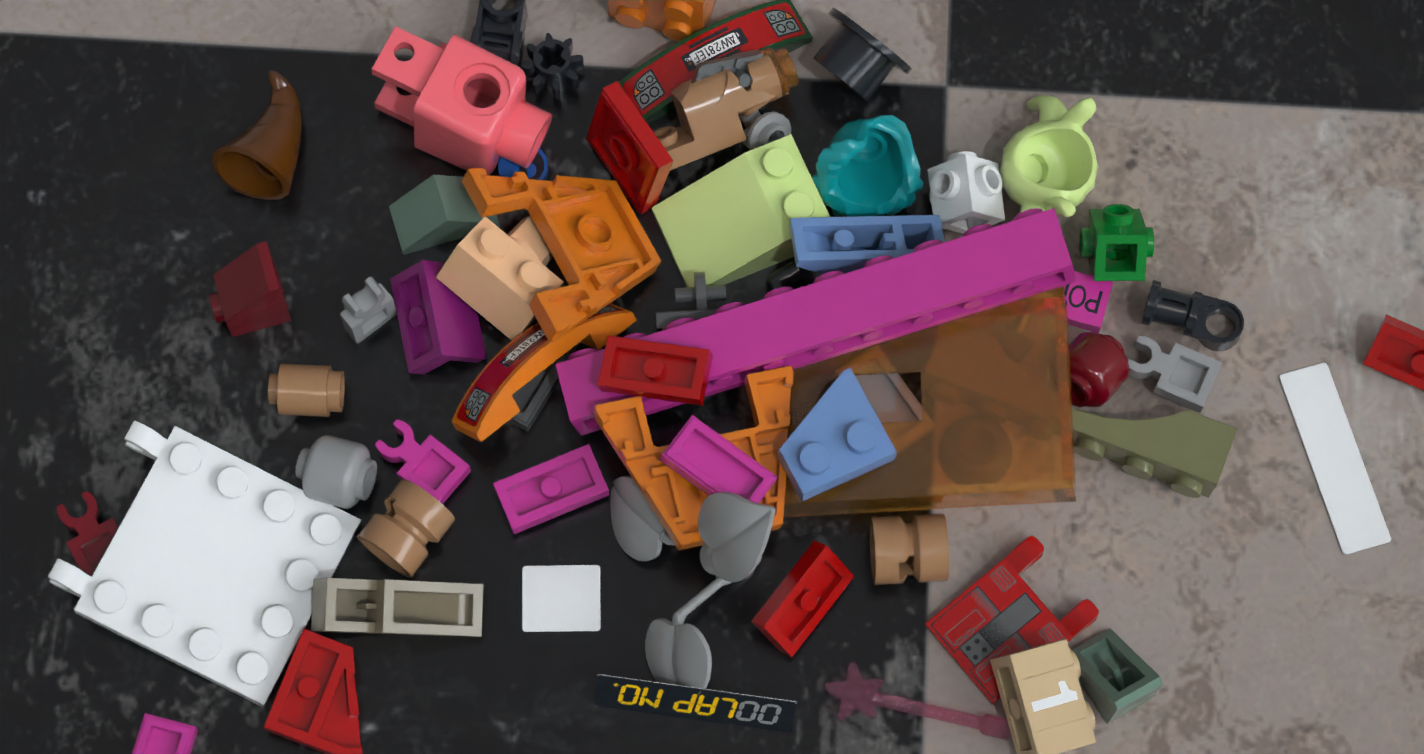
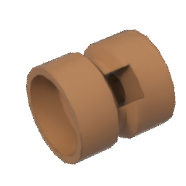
[357,479,455,578]
[870,514,949,585]

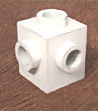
[927,151,1005,234]

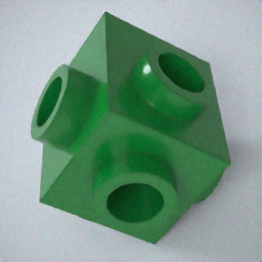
[1079,204,1154,281]

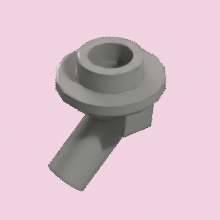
[738,110,791,150]

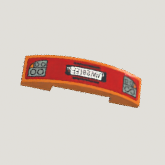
[451,303,637,442]

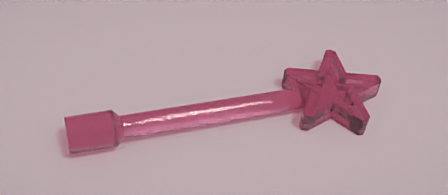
[825,662,1010,741]

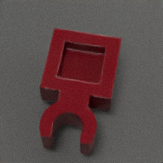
[57,491,118,577]

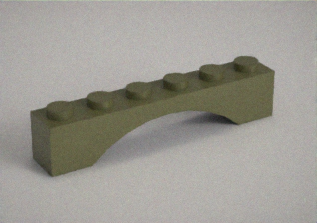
[921,320,1238,498]

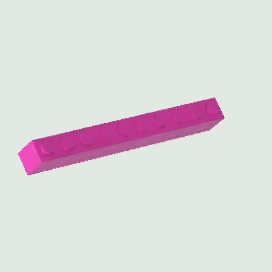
[555,208,1076,436]

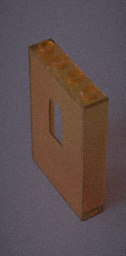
[748,287,1077,517]

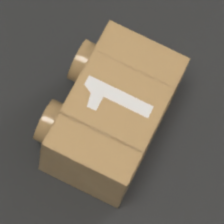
[990,639,1096,754]

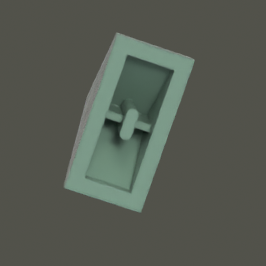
[389,175,500,255]
[1072,628,1163,724]

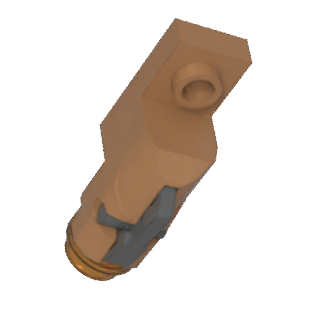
[653,48,799,170]

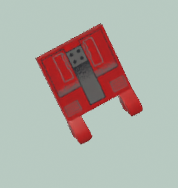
[925,536,1099,705]

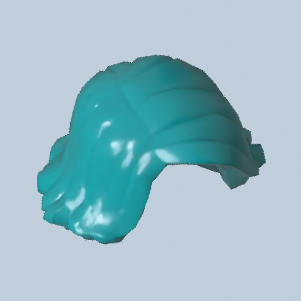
[812,115,924,217]

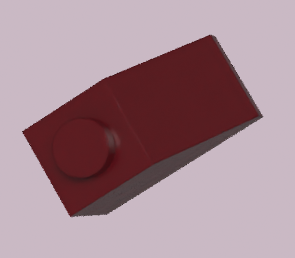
[209,241,292,337]

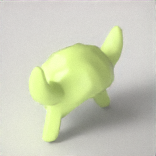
[1000,95,1099,217]

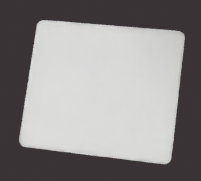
[522,565,601,632]

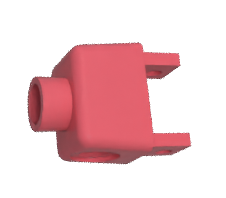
[372,26,552,175]

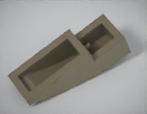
[311,578,483,637]

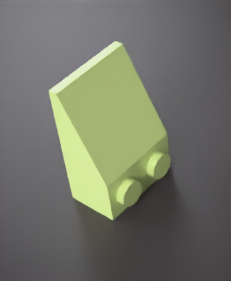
[652,134,830,287]

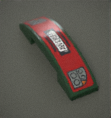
[618,0,813,124]

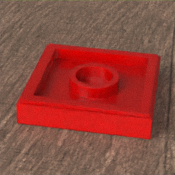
[586,81,674,214]

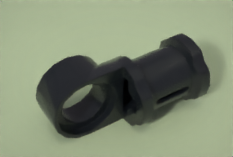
[1141,280,1244,351]

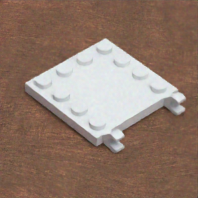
[48,420,361,708]

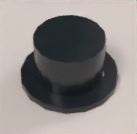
[813,8,912,101]

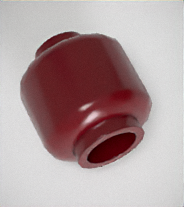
[1053,332,1130,407]

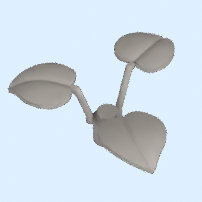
[610,476,776,695]

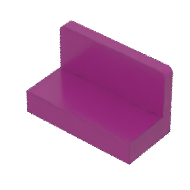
[390,260,486,375]

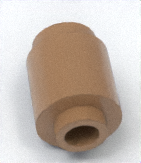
[268,364,345,417]

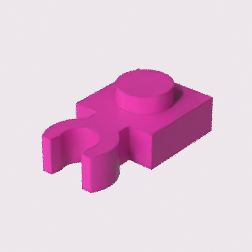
[375,419,471,504]

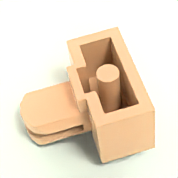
[436,215,564,340]

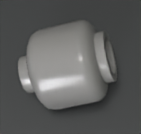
[295,435,377,509]

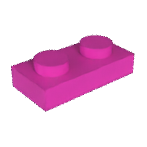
[493,444,609,534]

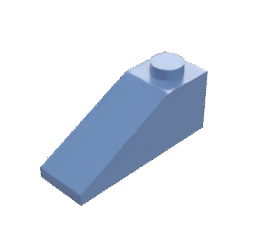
[789,215,945,274]

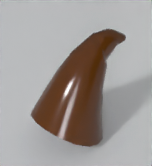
[211,70,302,200]

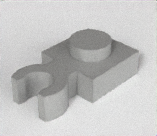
[340,277,397,344]
[1128,336,1222,413]

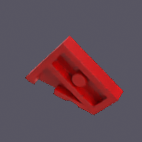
[263,629,363,754]

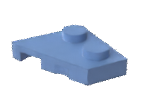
[778,368,897,502]

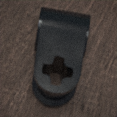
[470,0,527,68]

